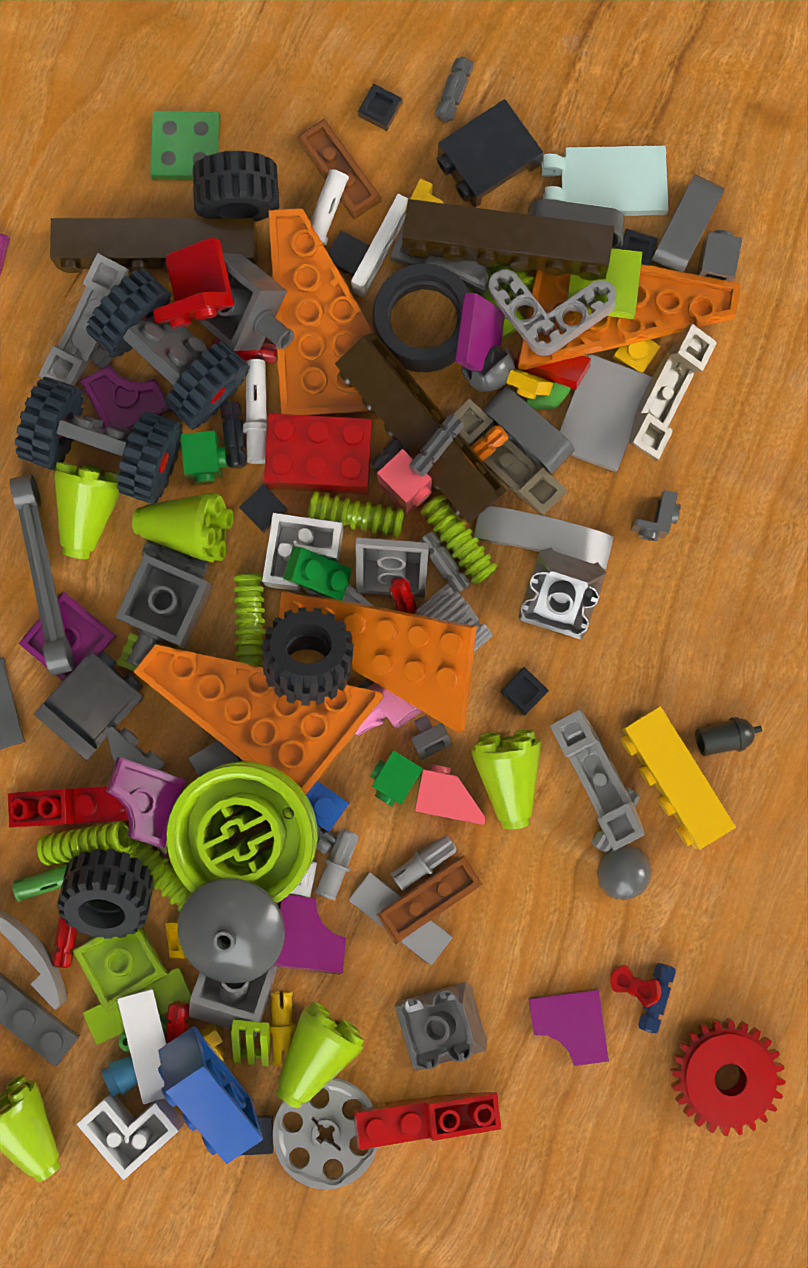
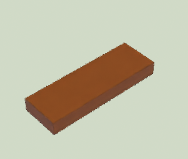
[297,119,381,220]
[376,855,483,944]

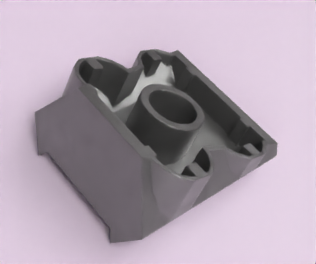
[518,547,606,639]
[395,982,487,1071]

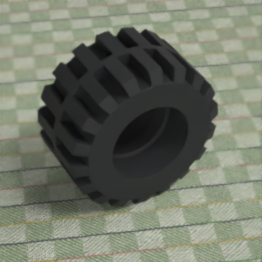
[192,151,279,222]
[263,607,353,706]
[57,849,154,939]

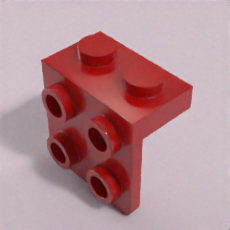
[153,238,234,329]

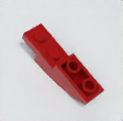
[8,786,128,828]
[353,1092,502,1150]

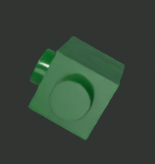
[181,431,227,485]
[370,750,423,807]

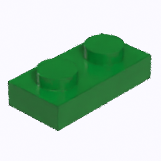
[283,546,352,600]

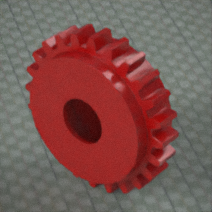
[670,1018,786,1136]

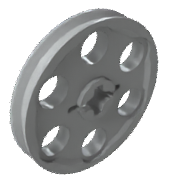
[273,1078,377,1189]

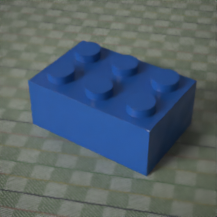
[158,1026,263,1164]

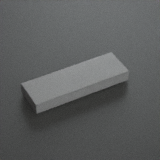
[349,872,453,966]

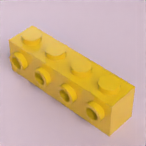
[620,706,736,850]

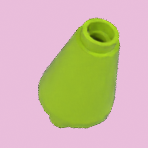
[54,462,121,559]
[132,493,233,562]
[471,729,541,829]
[275,1001,364,1109]
[0,1075,61,1182]

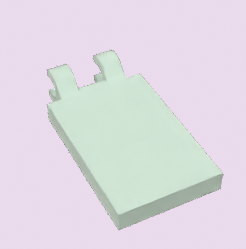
[541,146,669,216]

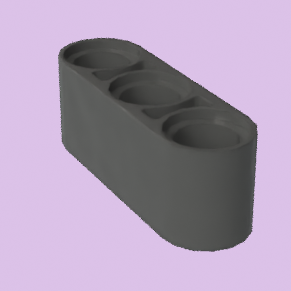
[652,174,725,272]
[527,199,624,249]
[482,386,575,475]

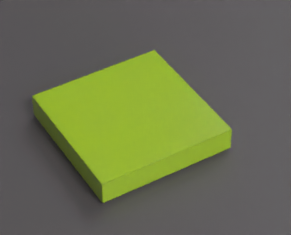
[567,248,642,319]
[73,927,169,1012]

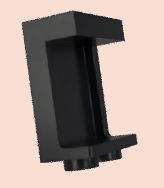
[436,99,543,208]
[34,649,144,760]

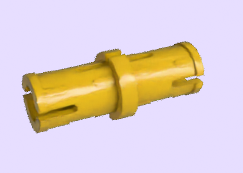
[269,991,296,1066]

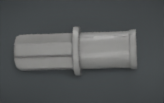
[315,829,359,900]
[391,835,457,891]

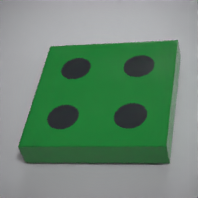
[150,111,221,180]

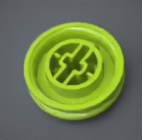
[167,761,318,903]

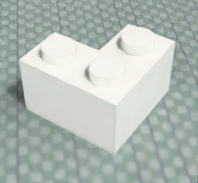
[262,513,344,592]
[77,1093,185,1180]

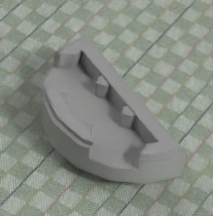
[424,256,488,295]

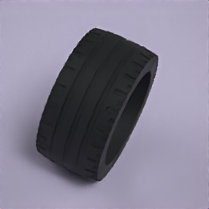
[373,263,470,373]

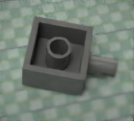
[197,253,294,351]
[116,554,213,666]

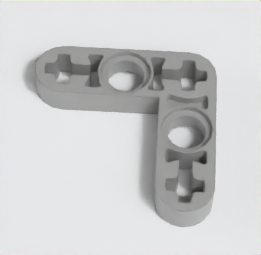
[489,269,616,356]

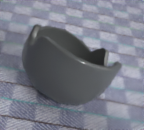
[461,346,515,392]
[597,845,652,900]

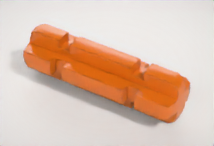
[471,425,509,461]

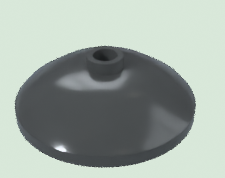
[178,878,285,983]

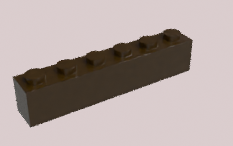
[402,199,614,281]
[50,218,257,273]
[335,332,507,523]

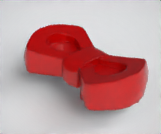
[610,964,662,1007]

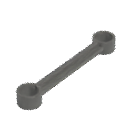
[10,474,74,675]

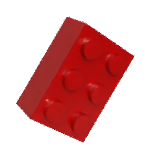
[264,413,373,495]

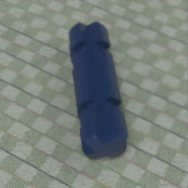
[638,963,676,1033]

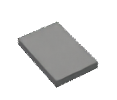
[559,354,652,473]

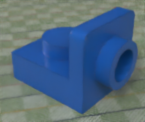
[306,781,350,832]

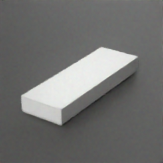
[351,194,408,297]
[117,988,166,1104]

